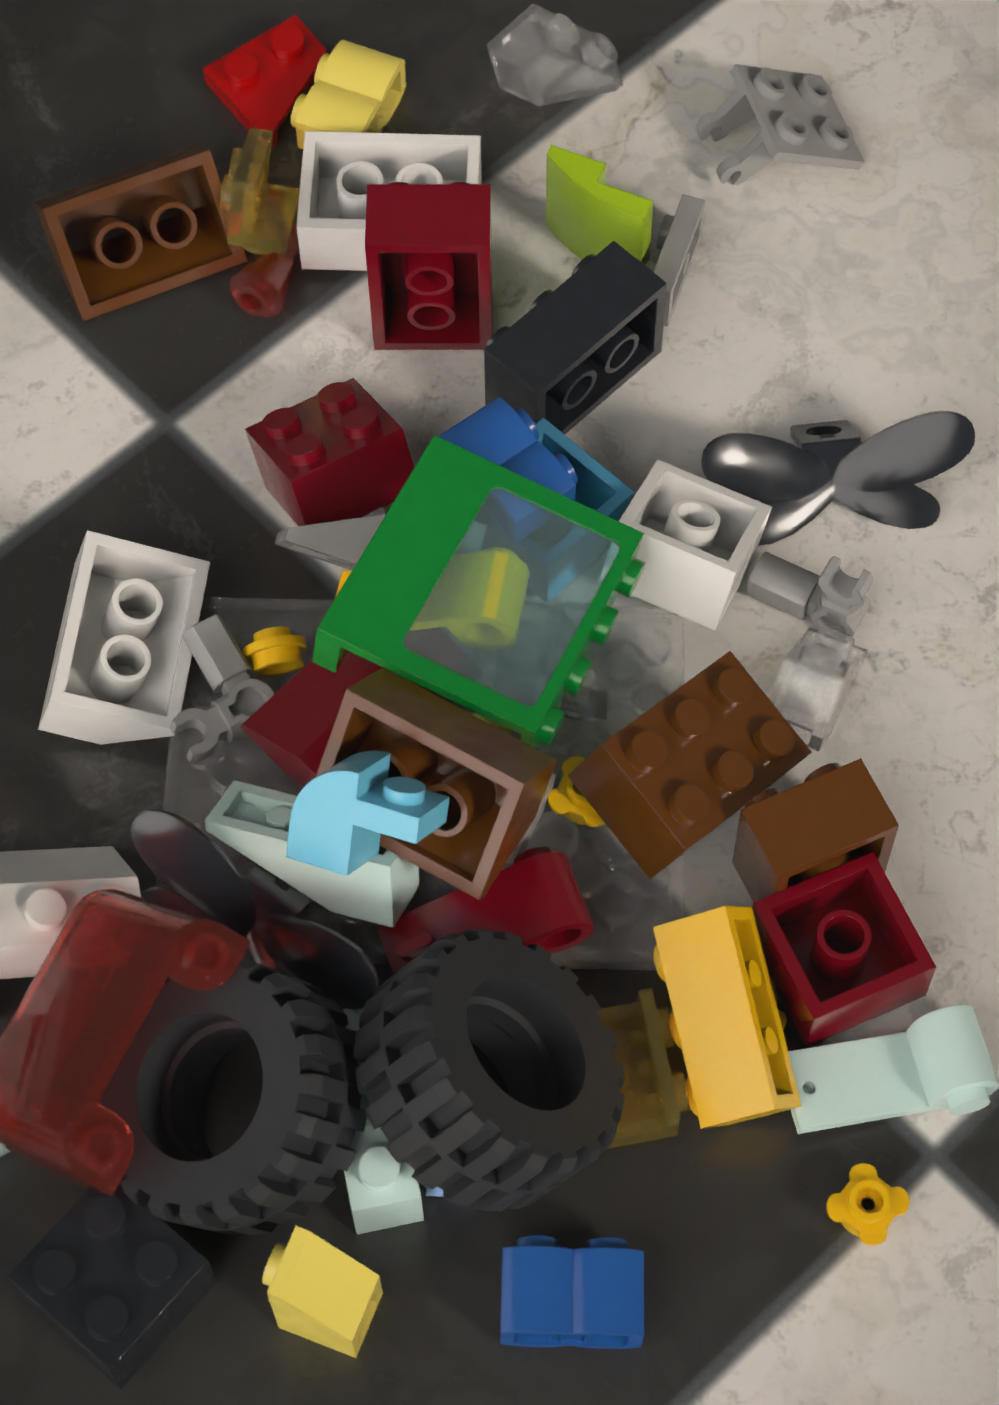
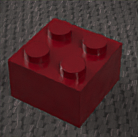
[245,378,415,526]
[752,852,936,1047]

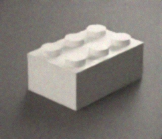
[297,131,482,271]

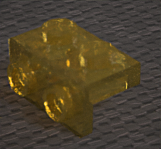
[220,128,300,254]
[598,988,689,1149]

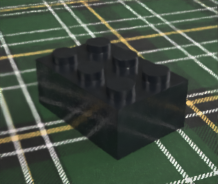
[484,241,667,435]

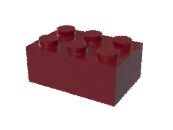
[365,182,493,350]

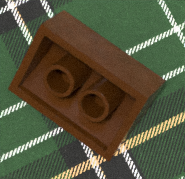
[34,144,248,321]
[316,668,557,900]

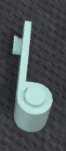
[788,1005,999,1134]

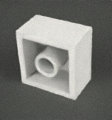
[599,459,772,630]

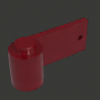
[377,846,594,975]

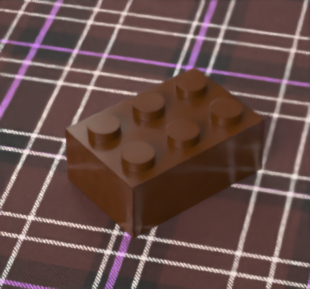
[568,651,812,880]

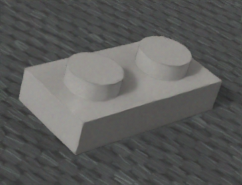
[645,194,705,327]

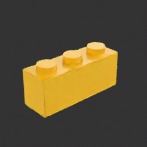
[653,906,802,1128]

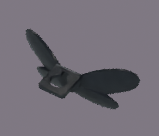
[701,411,975,546]
[130,809,380,1009]

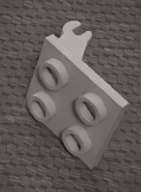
[696,64,865,185]

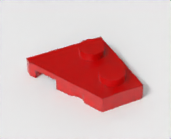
[203,15,328,152]

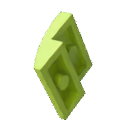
[546,145,653,265]

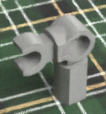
[747,551,873,641]
[170,614,274,763]

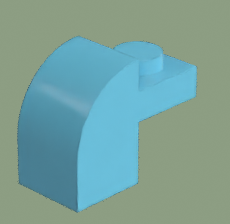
[286,751,449,876]

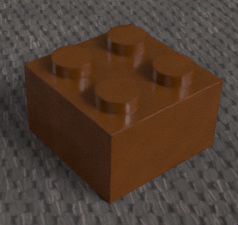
[732,758,899,902]

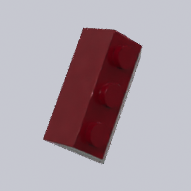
[241,630,482,790]

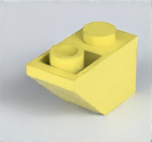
[262,1226,383,1358]

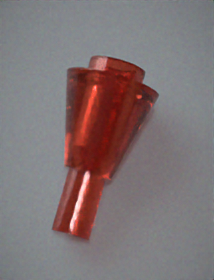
[230,224,299,317]

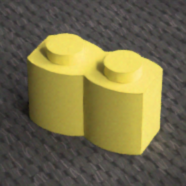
[291,39,406,149]

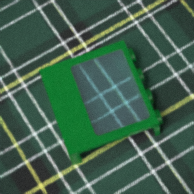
[312,435,646,748]

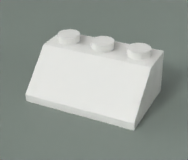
[38,530,210,745]
[0,846,148,979]

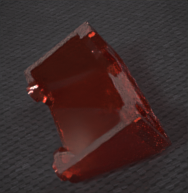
[0,889,251,1196]

